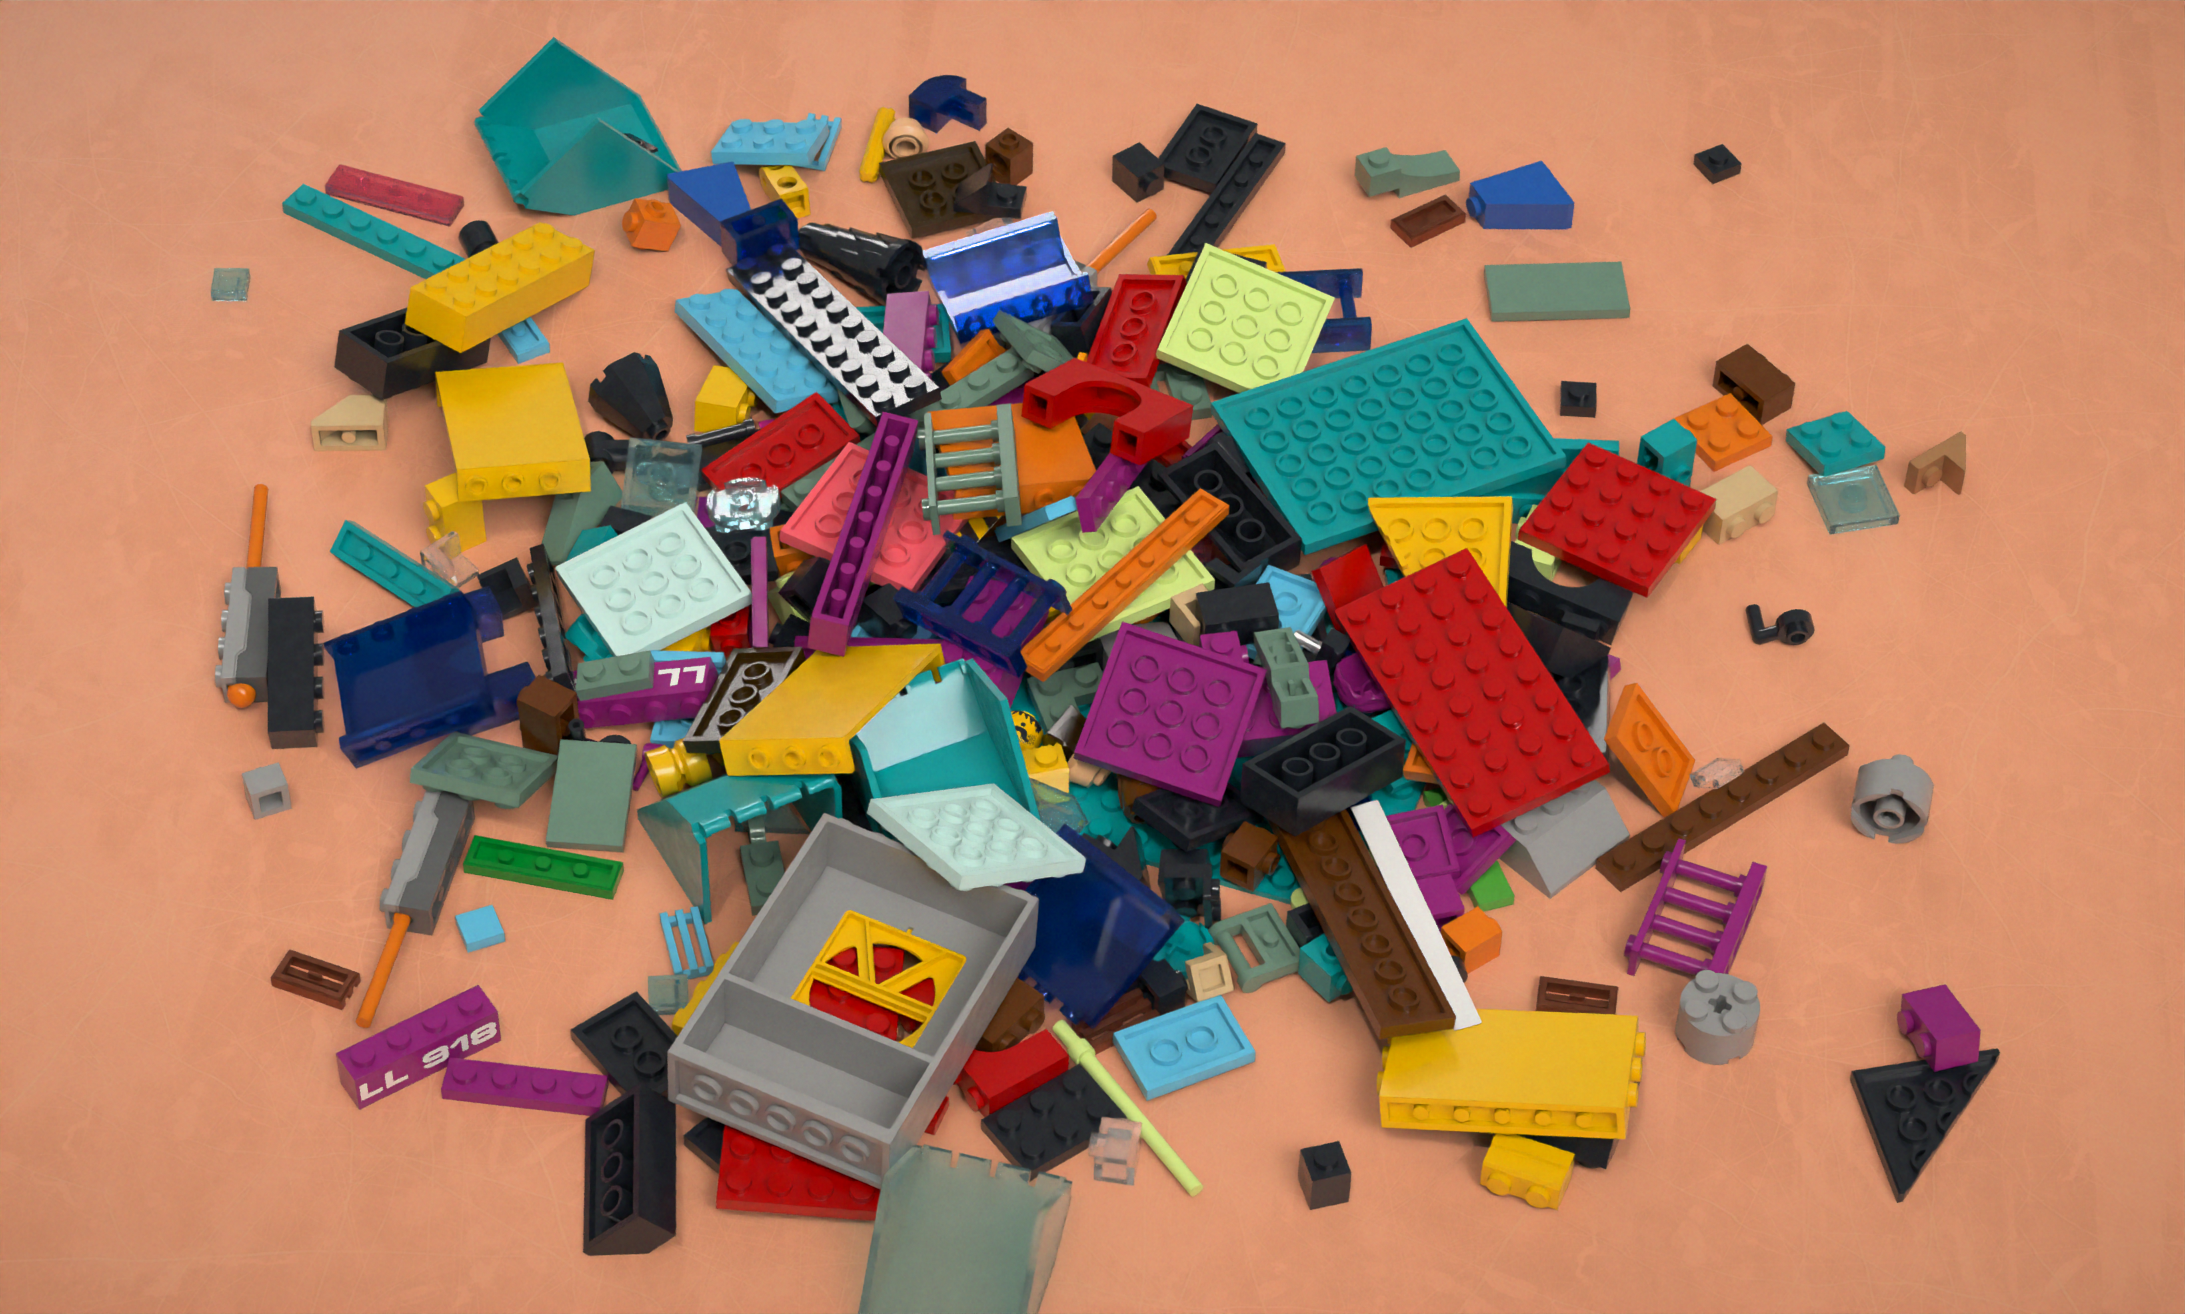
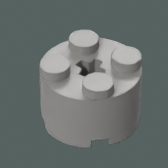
[1851,754,1934,844]
[1675,970,1760,1065]

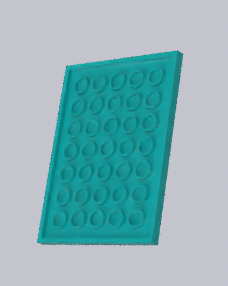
[1211,318,1566,555]

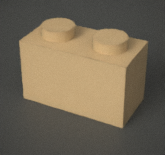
[1700,465,1778,545]

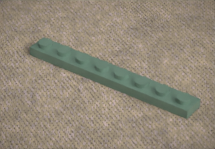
[781,349,1034,512]

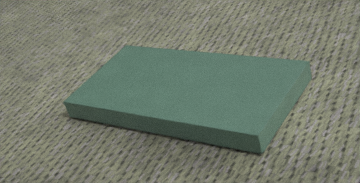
[1484,262,1630,322]

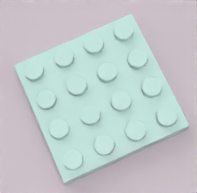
[555,502,752,657]
[867,783,1086,891]

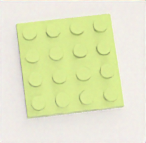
[1156,243,1335,393]
[1011,486,1215,642]

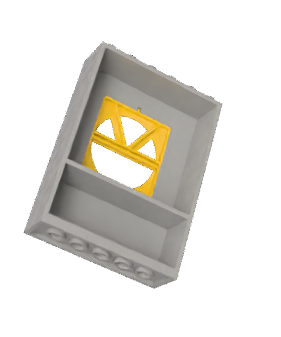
[667,813,1039,1192]

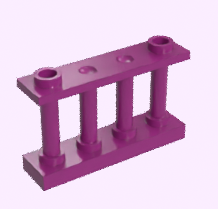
[1624,838,1767,976]

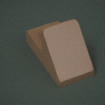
[1904,431,1966,495]

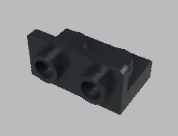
[1164,864,1221,930]

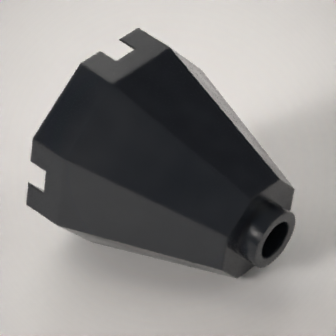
[588,352,673,442]

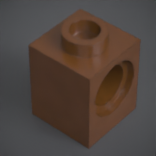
[985,128,1033,185]

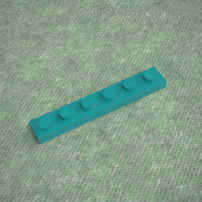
[282,184,465,279]

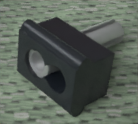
[1294,628,1351,676]

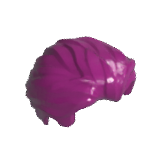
[1334,653,1391,713]

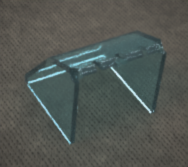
[858,1144,1072,1314]

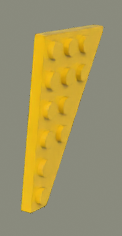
[1368,496,1513,608]

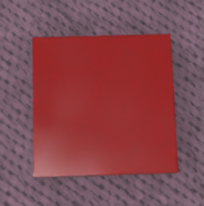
[1311,544,1384,634]

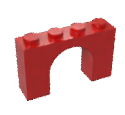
[1021,358,1194,466]
[899,978,1069,1117]

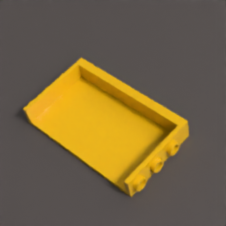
[435,362,591,502]
[719,643,945,776]
[1377,1009,1646,1139]

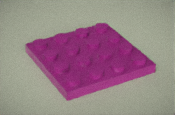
[1073,621,1267,807]

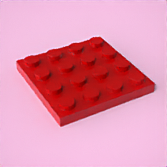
[1518,442,1717,598]

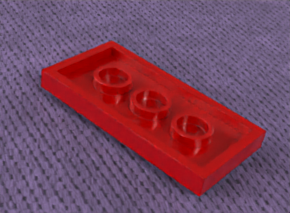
[1086,274,1187,388]
[701,392,861,521]

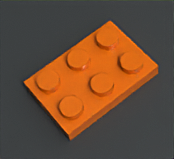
[1604,683,1695,817]

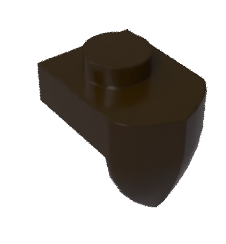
[1042,705,1087,762]

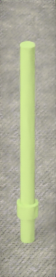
[1052,1020,1203,1196]

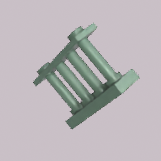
[918,403,1022,535]

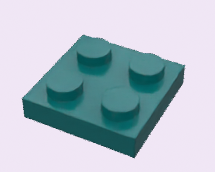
[1786,411,1885,477]

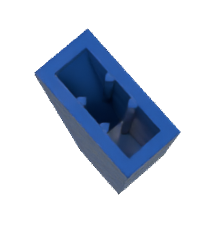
[1466,161,1575,230]
[667,162,754,247]

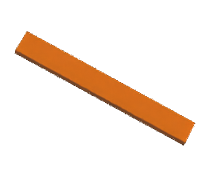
[1014,488,1229,682]

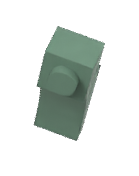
[1354,147,1460,198]
[1254,627,1319,728]

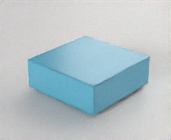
[455,905,505,953]

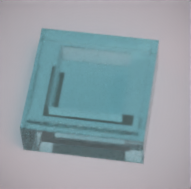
[211,268,250,301]
[648,974,689,1015]

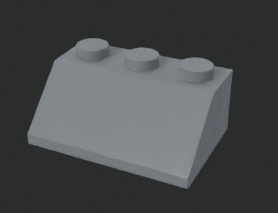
[1499,780,1630,899]

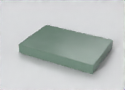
[546,739,638,852]

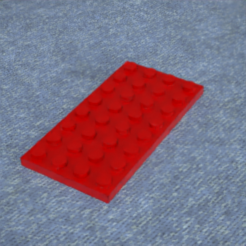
[1334,548,1610,838]
[716,947,904,1221]

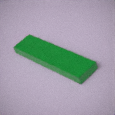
[463,835,624,900]

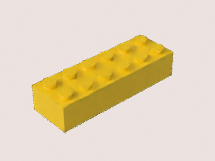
[405,222,595,353]

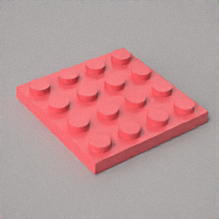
[779,442,969,599]

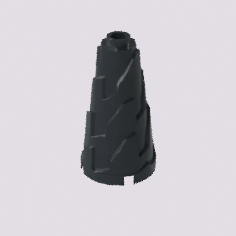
[796,222,926,306]

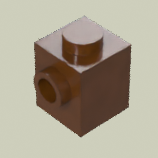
[1220,821,1280,892]

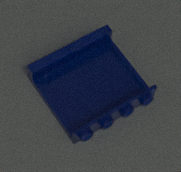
[922,211,1094,344]
[323,591,496,769]
[1018,823,1185,1029]

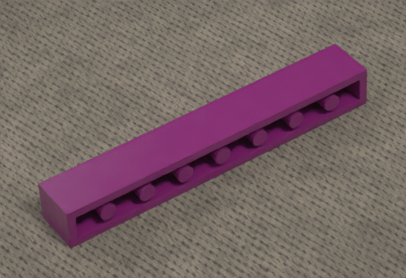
[807,412,918,657]

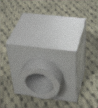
[242,762,292,820]

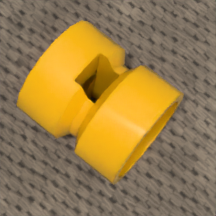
[644,738,712,798]

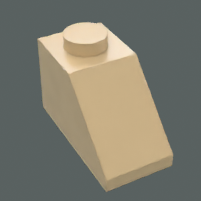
[311,395,389,451]

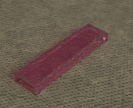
[325,164,464,227]

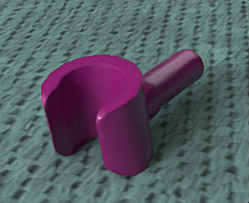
[632,743,664,791]

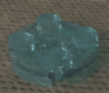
[706,478,781,533]

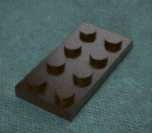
[683,647,806,754]

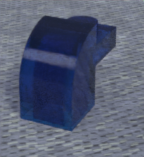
[909,75,987,133]

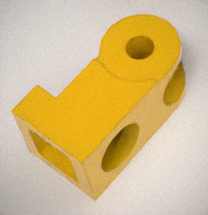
[759,165,811,223]

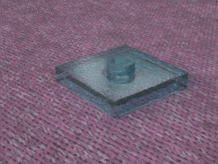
[1807,465,1900,534]

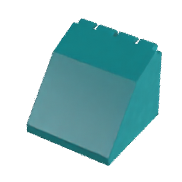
[474,37,682,216]
[848,658,1041,844]
[637,774,842,924]

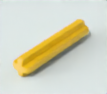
[859,107,896,183]

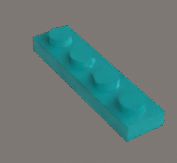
[330,520,460,622]

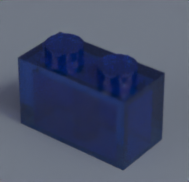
[720,198,799,266]

